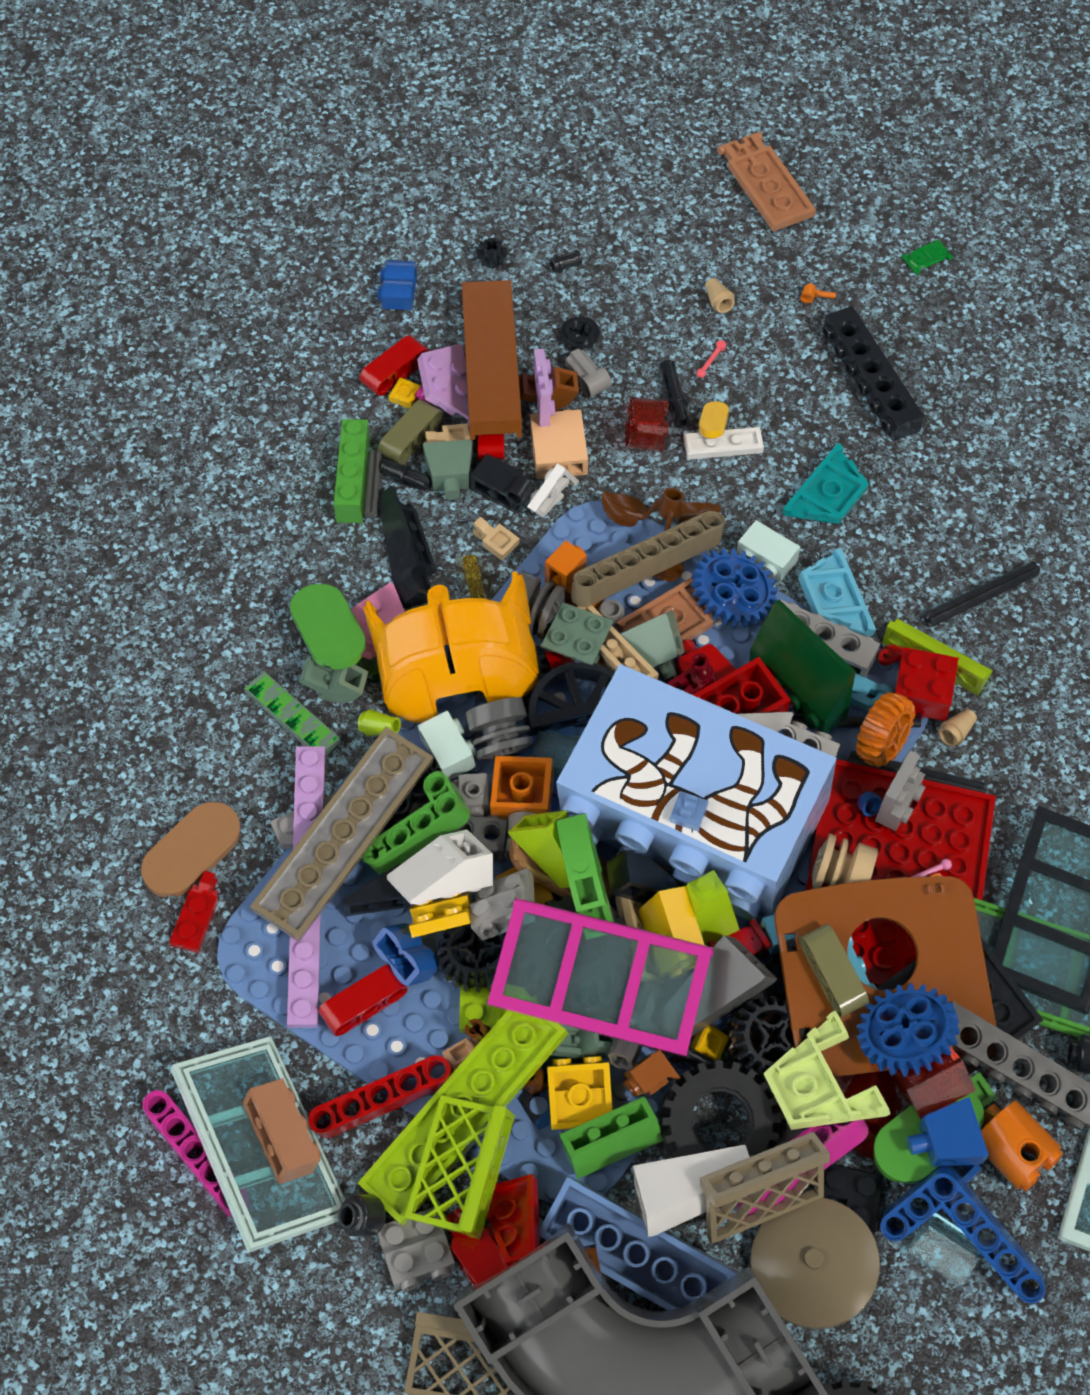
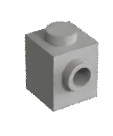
[459,773,489,817]

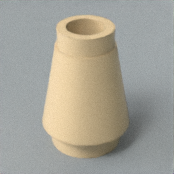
[705,278,735,313]
[938,709,977,747]

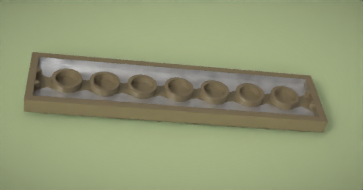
[250,727,433,942]

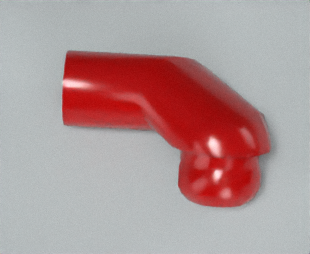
[876,644,903,666]

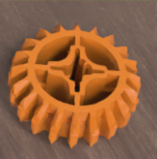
[856,692,915,767]

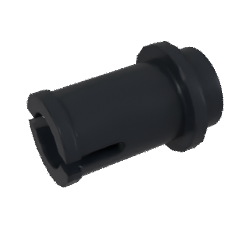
[550,249,582,273]

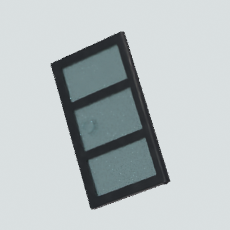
[992,805,1090,1015]

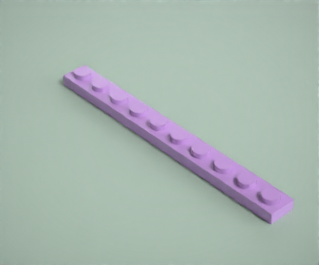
[287,746,325,1028]

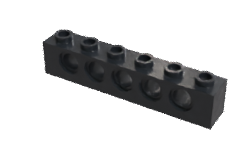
[822,306,924,441]

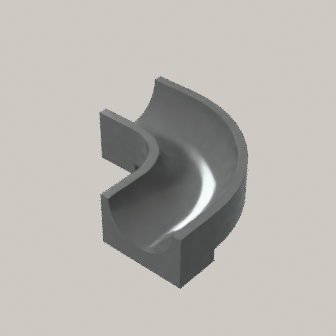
[453,1223,828,1395]

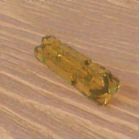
[463,554,485,599]

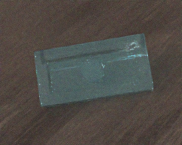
[907,1213,982,1287]

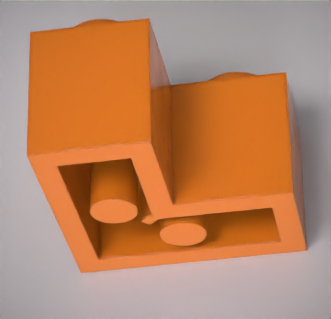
[545,540,607,609]

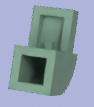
[299,656,369,703]
[551,1017,617,1063]

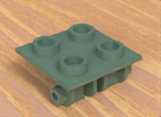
[541,602,614,666]

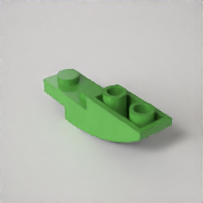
[556,813,614,940]

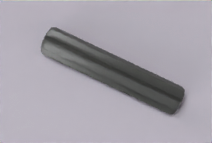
[363,450,382,519]

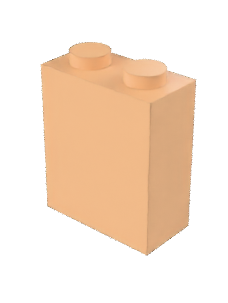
[530,410,588,479]

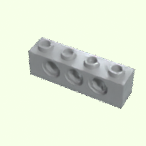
[780,599,880,678]

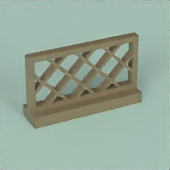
[700,1132,830,1244]
[404,1312,511,1395]

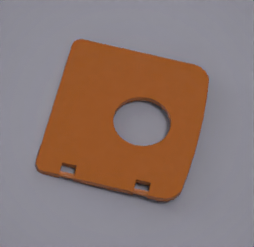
[774,877,996,1077]

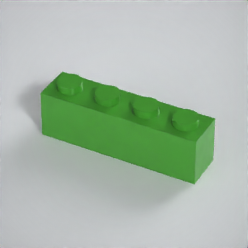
[334,419,370,523]

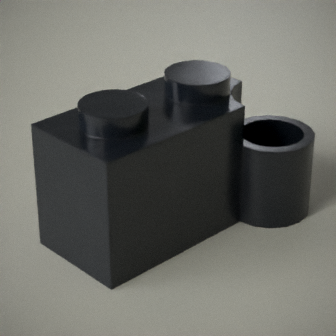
[470,454,534,513]

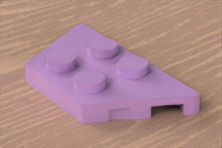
[417,344,469,425]

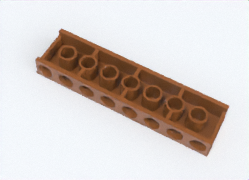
[462,280,522,440]

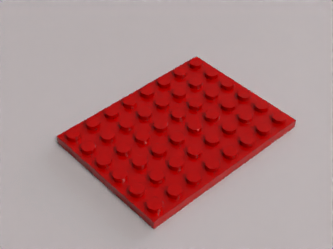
[794,759,996,988]

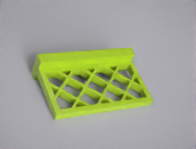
[404,1095,515,1239]

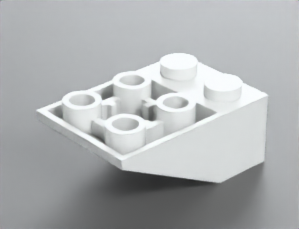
[387,830,493,905]

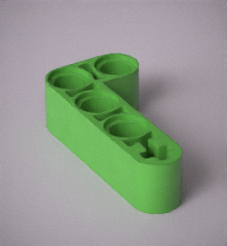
[362,771,470,875]

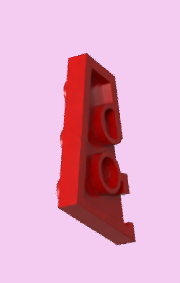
[487,1174,540,1266]

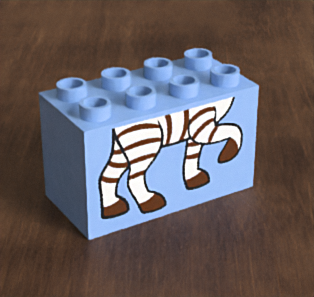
[556,664,837,921]

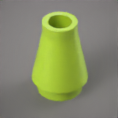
[358,709,401,737]

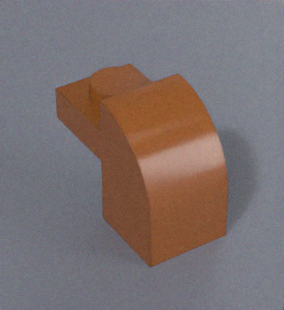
[519,367,579,410]

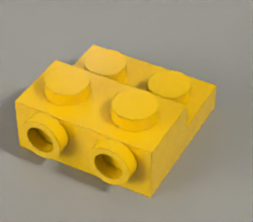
[409,891,473,938]
[547,1056,612,1130]

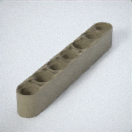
[571,511,725,607]

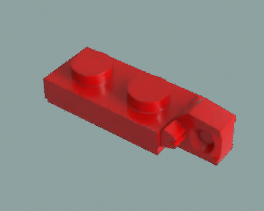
[169,871,219,953]

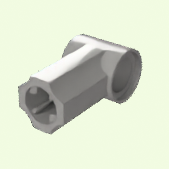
[566,349,612,398]

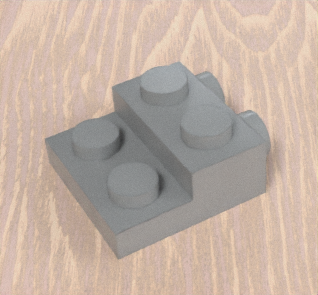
[875,750,926,831]
[470,868,536,940]
[377,1207,456,1292]

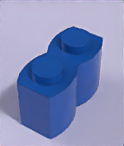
[377,260,417,310]
[372,923,439,986]

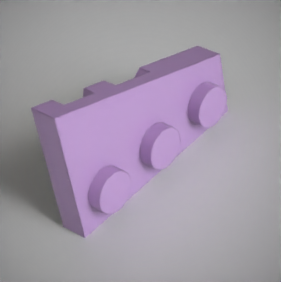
[533,349,555,427]

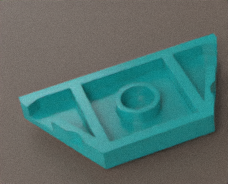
[782,443,869,524]

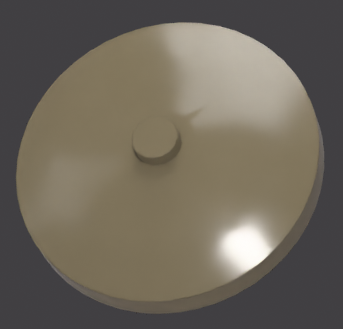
[751,1198,880,1330]

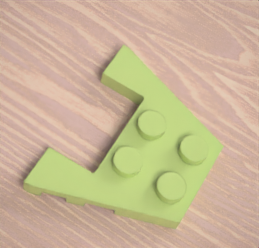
[764,1010,890,1130]

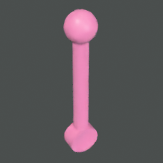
[901,859,952,878]

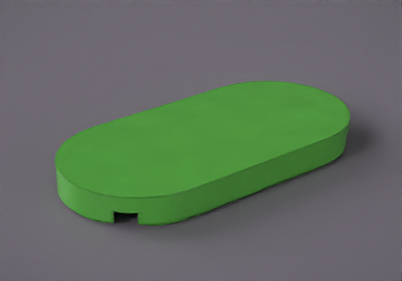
[290,584,366,670]
[873,1083,984,1184]

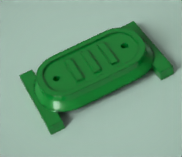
[902,239,953,275]

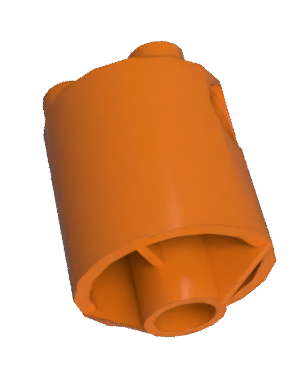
[981,1100,1063,1192]

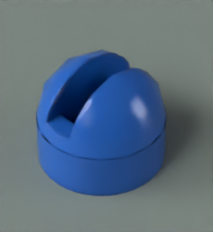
[857,791,883,816]

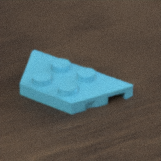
[798,548,876,636]

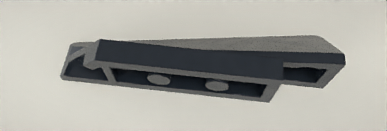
[378,485,437,609]

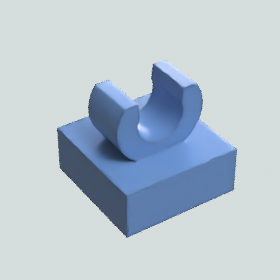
[670,791,709,832]

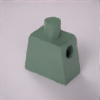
[423,439,473,500]
[621,610,684,680]

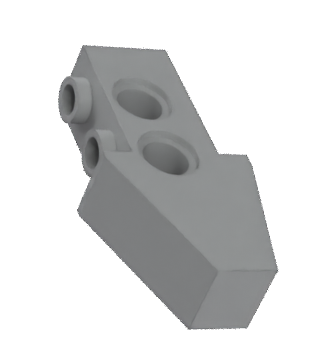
[737,712,840,757]

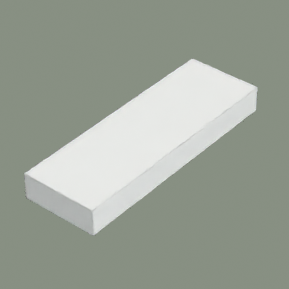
[683,427,764,460]

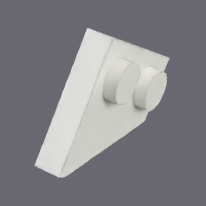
[527,463,579,518]

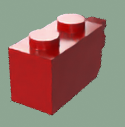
[446,1208,509,1286]

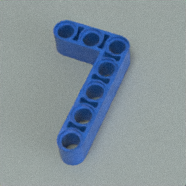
[880,1166,1045,1304]

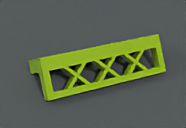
[882,618,993,696]

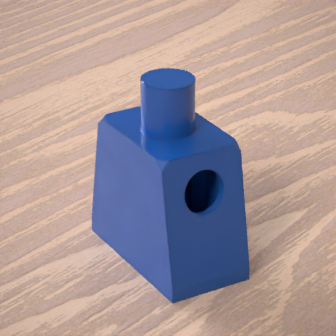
[906,1097,989,1167]

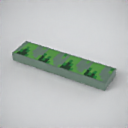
[244,671,341,756]

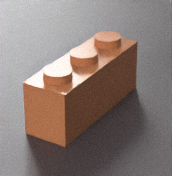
[242,1078,321,1185]

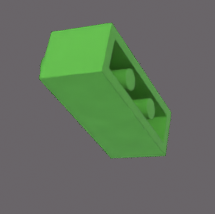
[559,1096,663,1179]

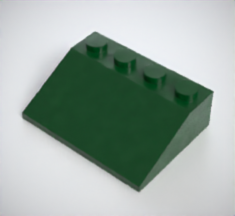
[749,599,856,733]

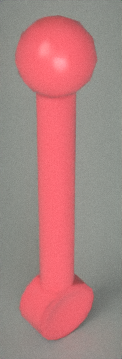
[696,340,726,378]

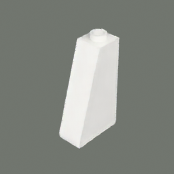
[633,1145,749,1237]

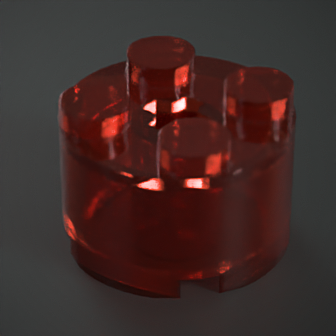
[625,397,669,451]

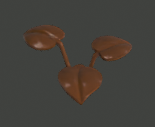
[601,488,721,582]

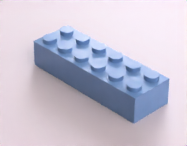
[540,1177,739,1311]

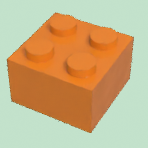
[490,756,554,820]

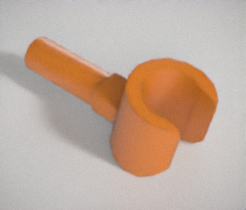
[800,284,836,303]

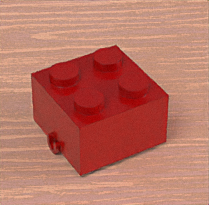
[894,647,959,721]

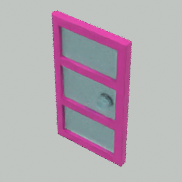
[487,898,713,1057]

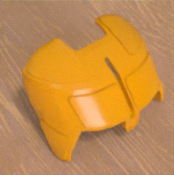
[363,571,539,723]

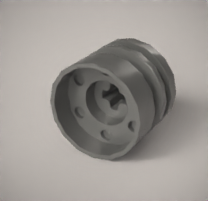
[519,571,567,640]
[465,697,535,760]

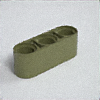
[378,399,443,465]
[799,924,869,1018]

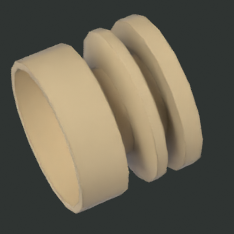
[811,833,878,889]

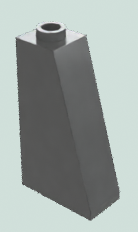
[655,935,777,1039]

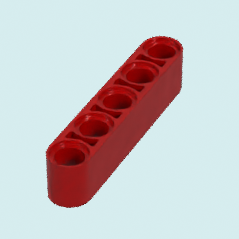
[308,1055,453,1139]

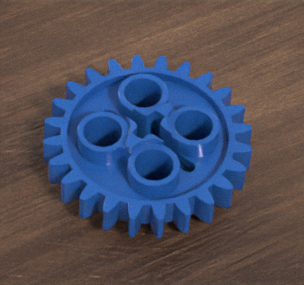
[690,548,778,628]
[857,983,960,1077]

